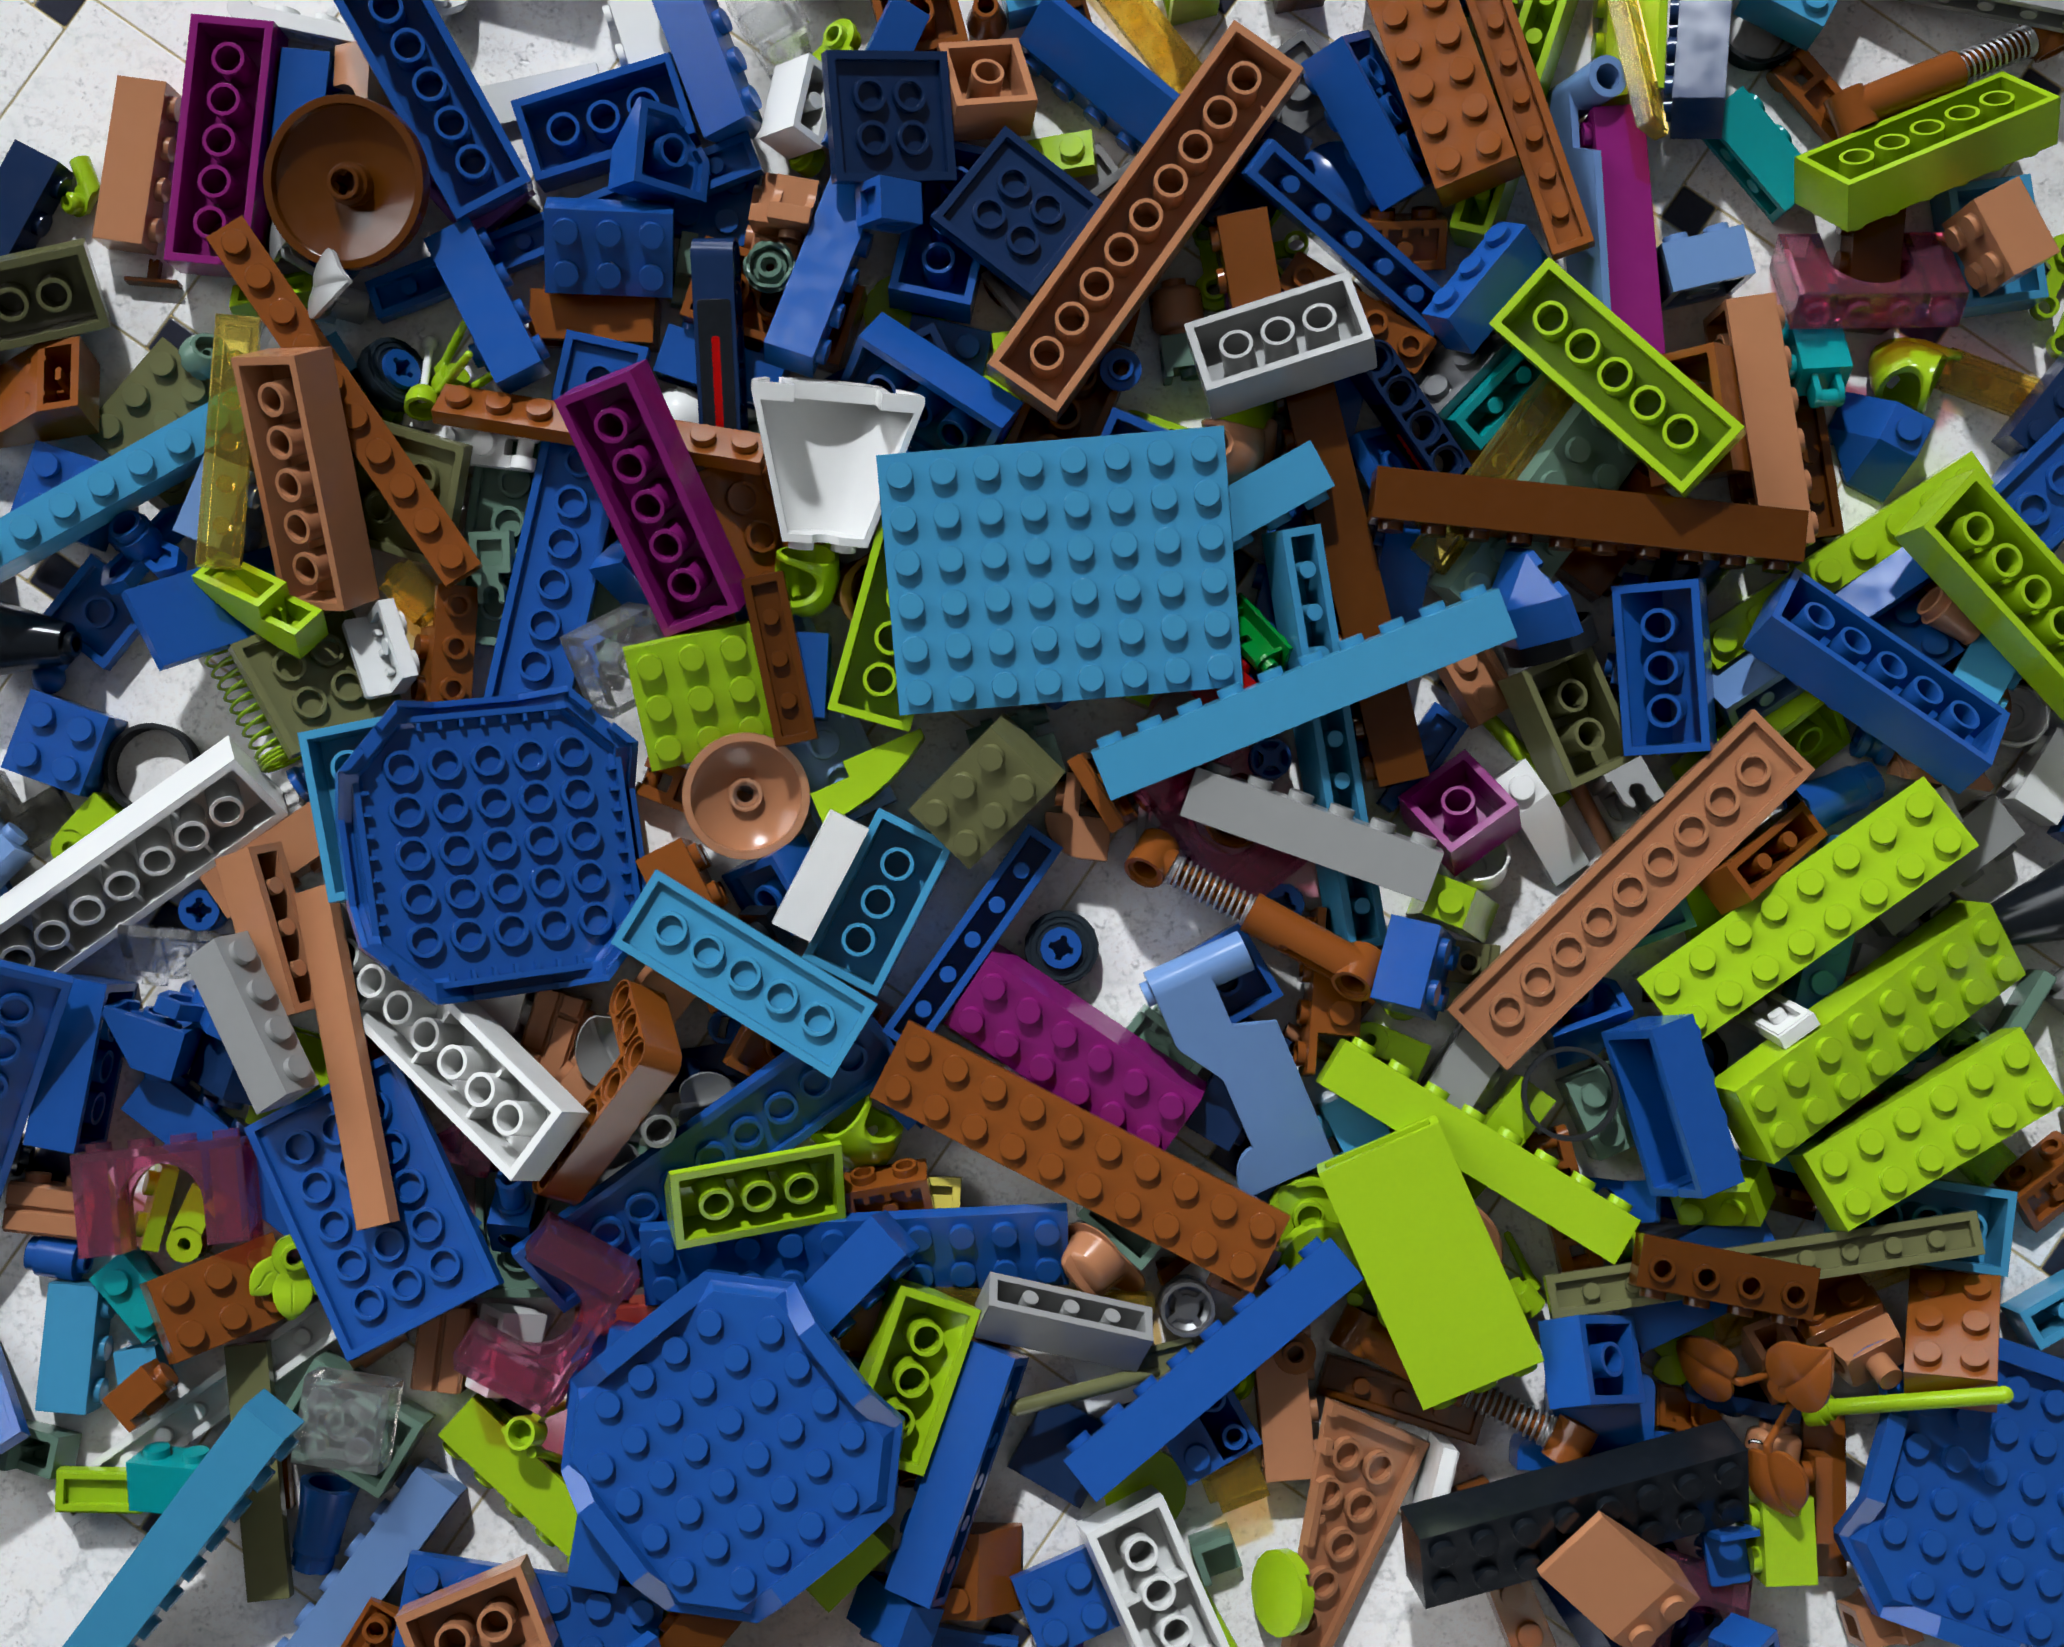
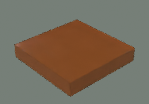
[1067,750,1138,833]

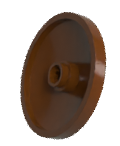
[263,94,430,270]

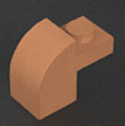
[1045,772,1111,862]

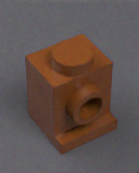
[102,1358,179,1433]

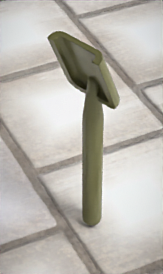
[1009,1337,1195,1417]

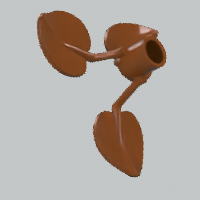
[1676,1335,1835,1517]

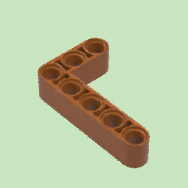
[532,979,682,1206]

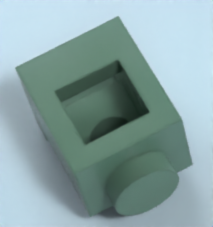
[1158,333,1199,386]

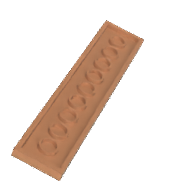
[1445,709,1815,1070]

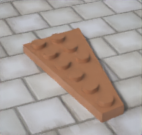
[1281,1396,1430,1647]

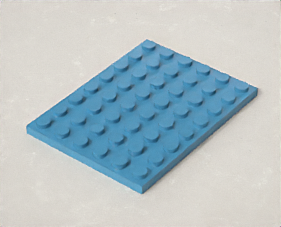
[876,425,1243,715]

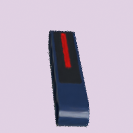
[690,237,749,431]
[1349,339,1479,476]

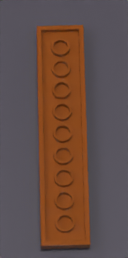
[869,1019,1291,1293]

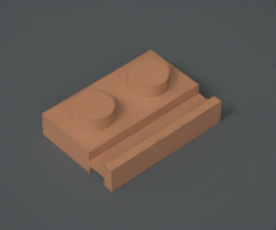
[1436,648,1509,730]

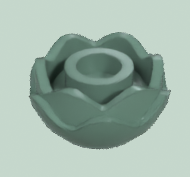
[743,241,796,294]
[178,333,232,380]
[1938,1018,1990,1057]

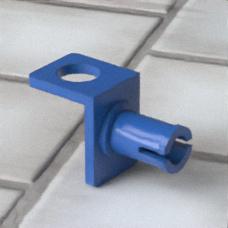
[486,1171,538,1253]
[1588,1177,1677,1223]
[1694,1522,1761,1587]

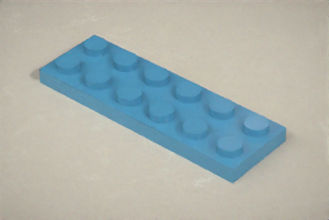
[611,869,878,1079]

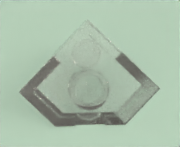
[117,924,230,986]

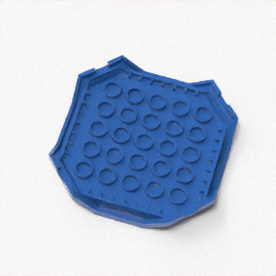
[335,685,646,1006]
[561,1269,905,1623]
[1833,1338,2064,1647]

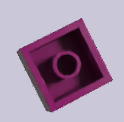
[1398,749,1522,877]

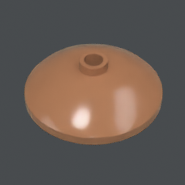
[682,732,810,860]

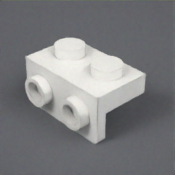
[342,598,420,700]

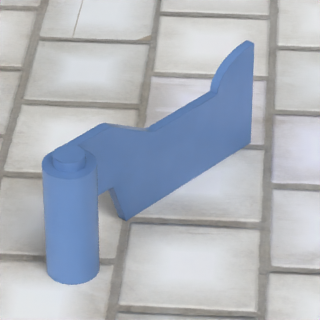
[1546,55,1627,310]
[1139,931,1334,1196]

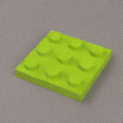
[622,619,774,772]

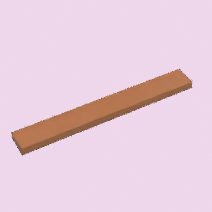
[294,884,400,1231]

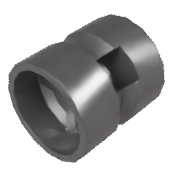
[1157,1274,1215,1338]

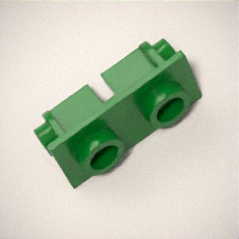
[1237,592,1293,673]

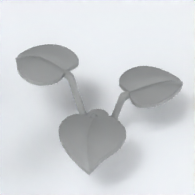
[257,221,370,351]
[575,1015,738,1192]

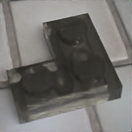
[0,770,75,850]

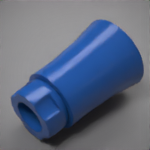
[1783,761,1886,830]
[291,1472,360,1575]

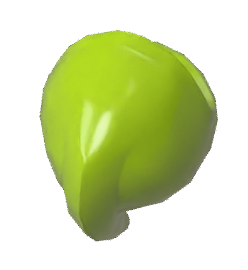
[1868,337,1963,414]
[775,543,840,617]
[810,1093,904,1170]

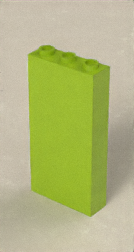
[1316,1115,1545,1411]

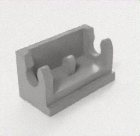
[1590,756,1664,821]

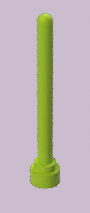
[1801,1386,2014,1427]

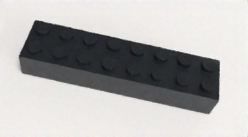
[1400,1420,1750,1609]

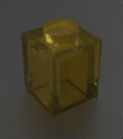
[379,559,437,628]
[1201,1449,1270,1514]

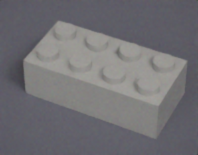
[1184,271,1377,420]

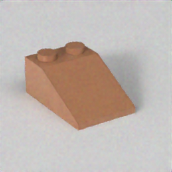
[1536,1511,1700,1647]

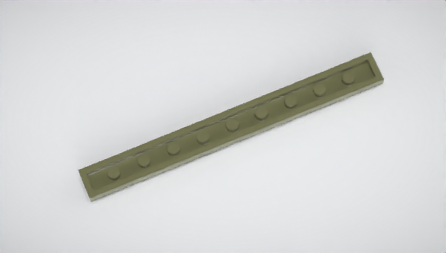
[1543,1210,1986,1319]

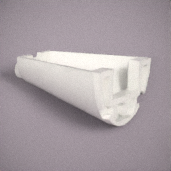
[751,377,925,554]

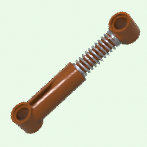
[1823,24,2064,138]
[1124,828,1382,1002]
[1329,1302,1599,1464]

